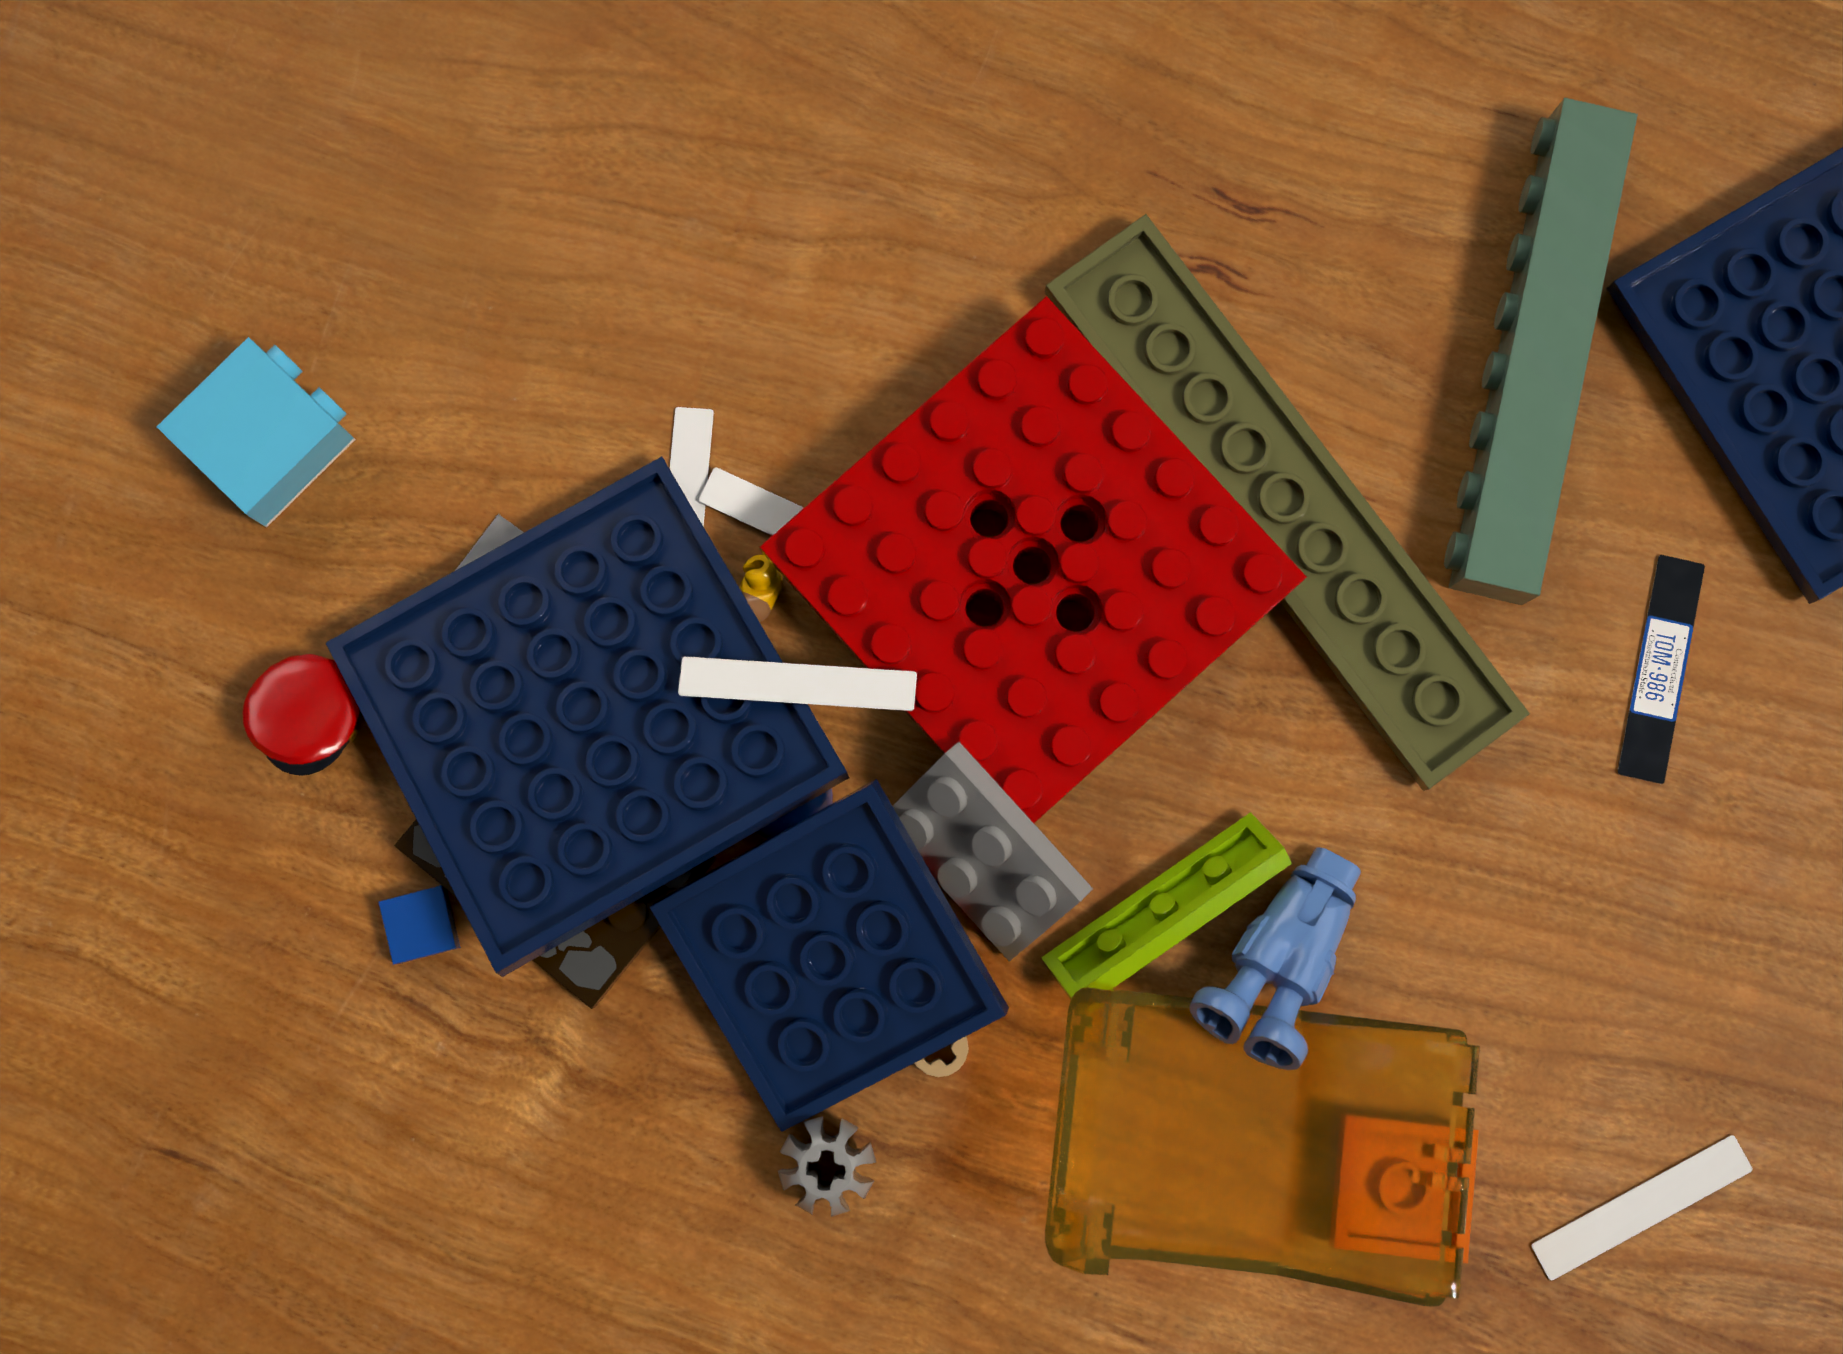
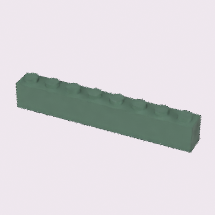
[1444,97,1638,605]

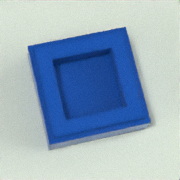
[379,885,461,965]

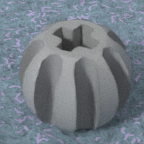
[778,1116,876,1217]

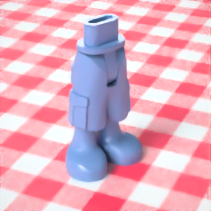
[1189,847,1361,1070]

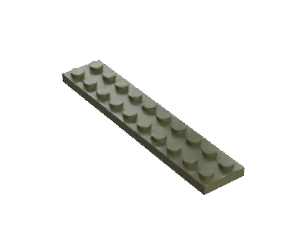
[1045,214,1530,791]

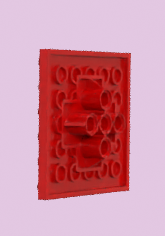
[760,296,1307,823]

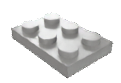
[893,742,1093,962]

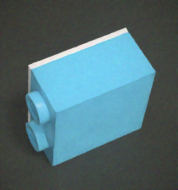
[156,337,356,528]

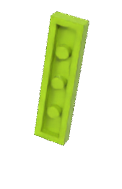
[1041,812,1292,1011]

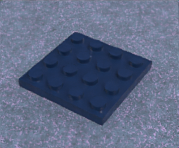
[650,779,1009,1132]

